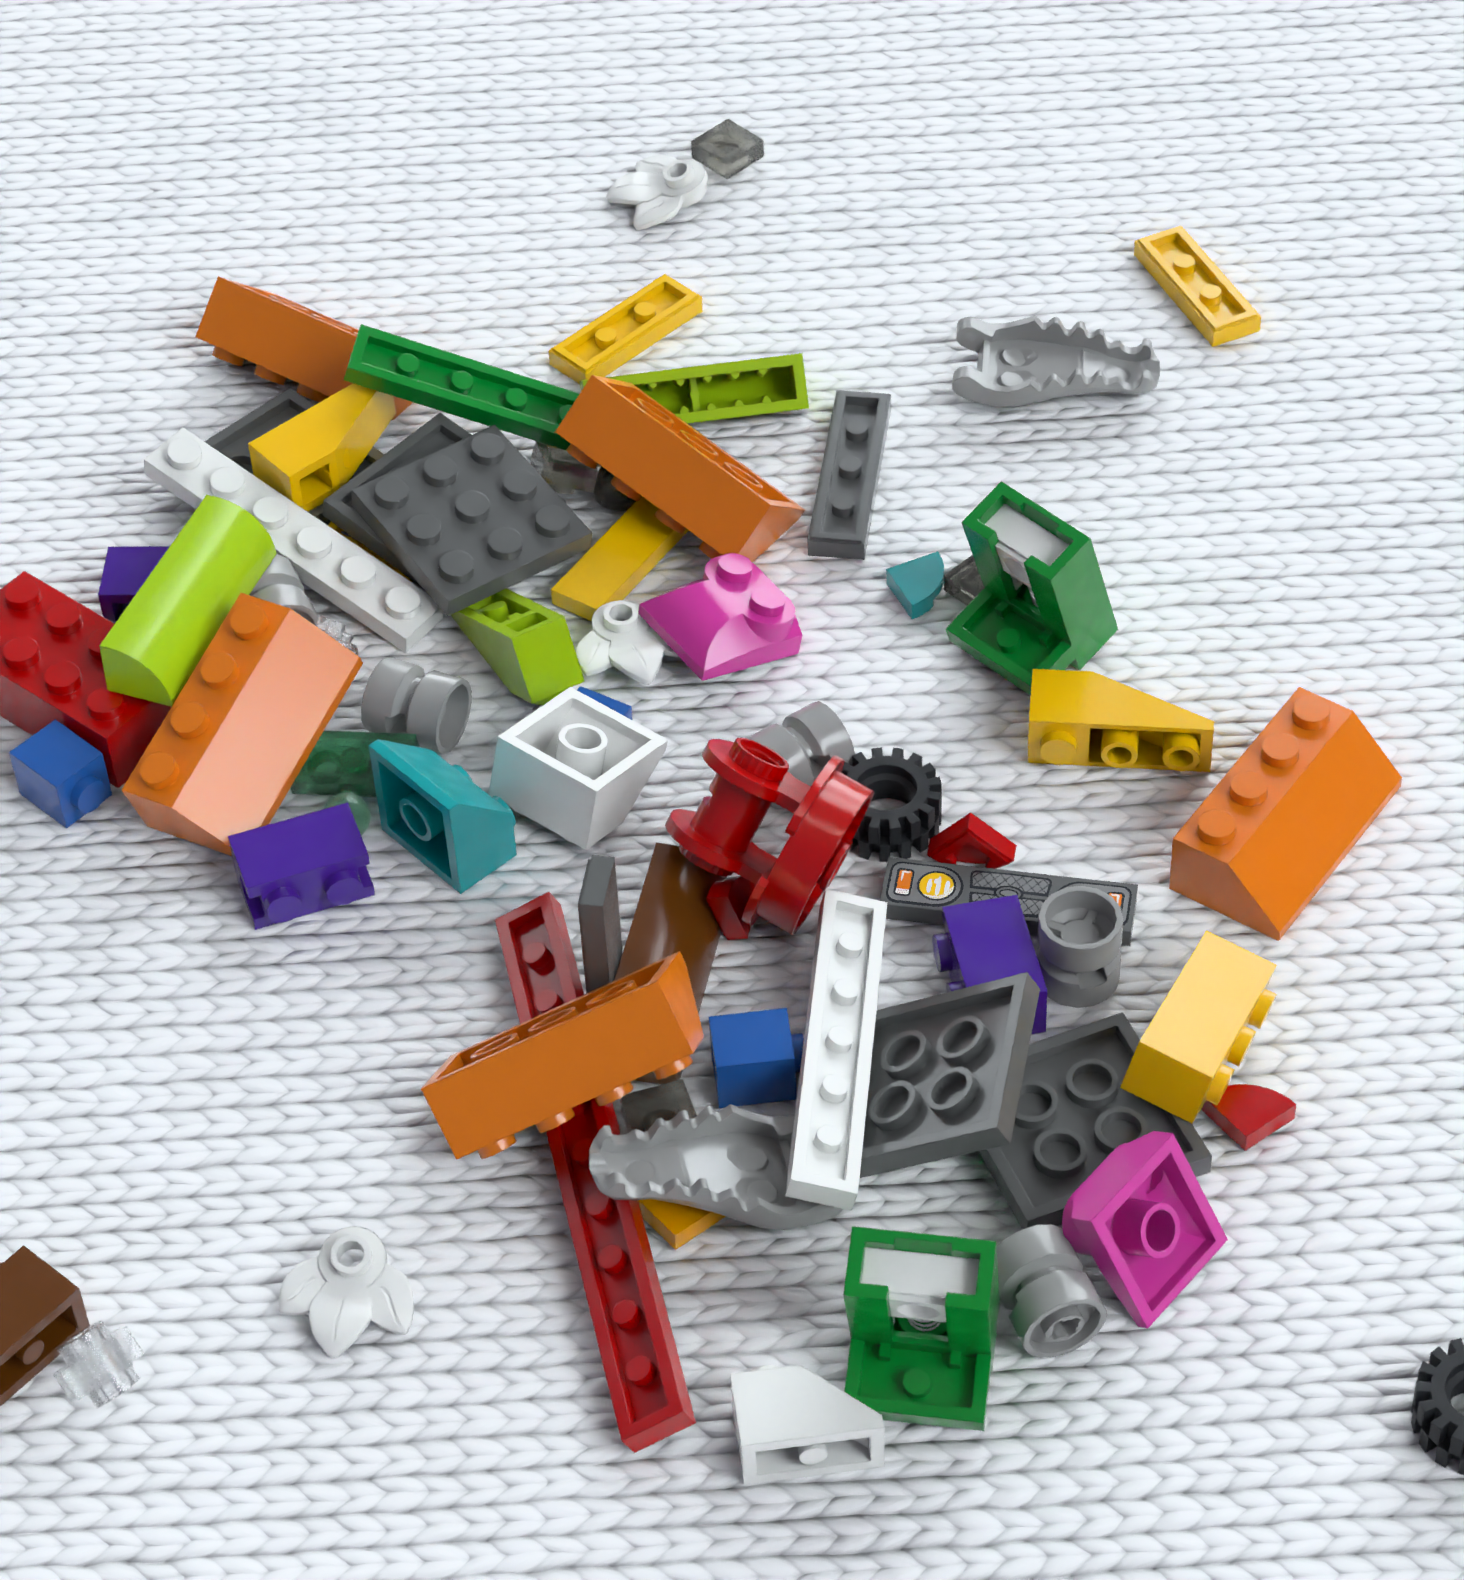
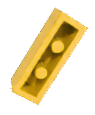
[1120,930,1277,1124]

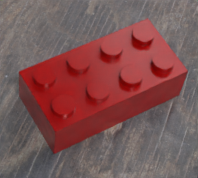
[0,571,171,788]

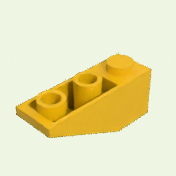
[248,383,396,512]
[1028,669,1214,772]

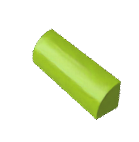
[579,353,809,424]
[99,495,277,707]

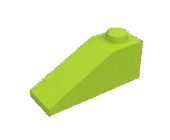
[451,588,585,705]

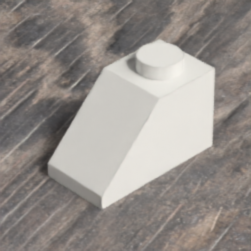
[730,1365,885,1485]

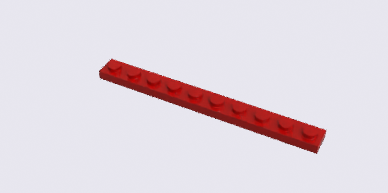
[495,892,696,1453]

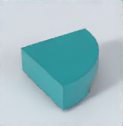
[886,551,944,620]

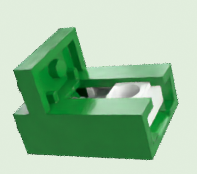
[945,481,1118,696]
[843,1226,1000,1431]

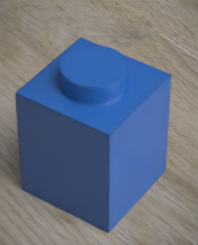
[9,719,112,829]
[709,1008,804,1109]

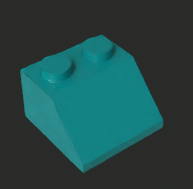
[368,739,517,894]

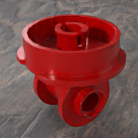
[665,737,874,935]

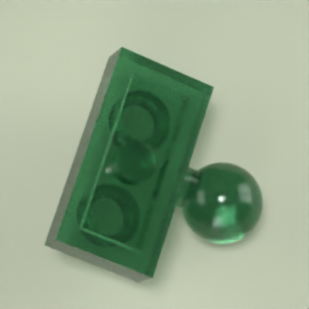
[290,731,419,836]

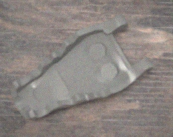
[952,315,1160,407]
[589,1104,843,1230]

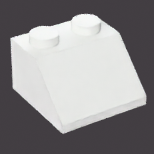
[489,687,668,850]

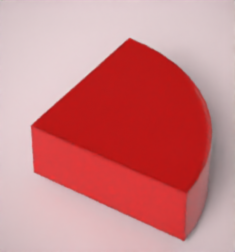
[927,812,1017,869]
[706,876,756,940]
[1201,1084,1296,1151]

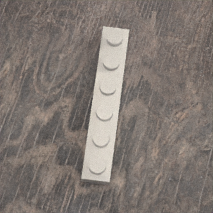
[144,427,444,653]
[785,889,887,1211]

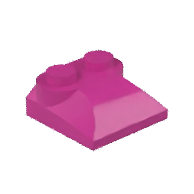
[638,553,803,681]
[1062,1131,1228,1328]

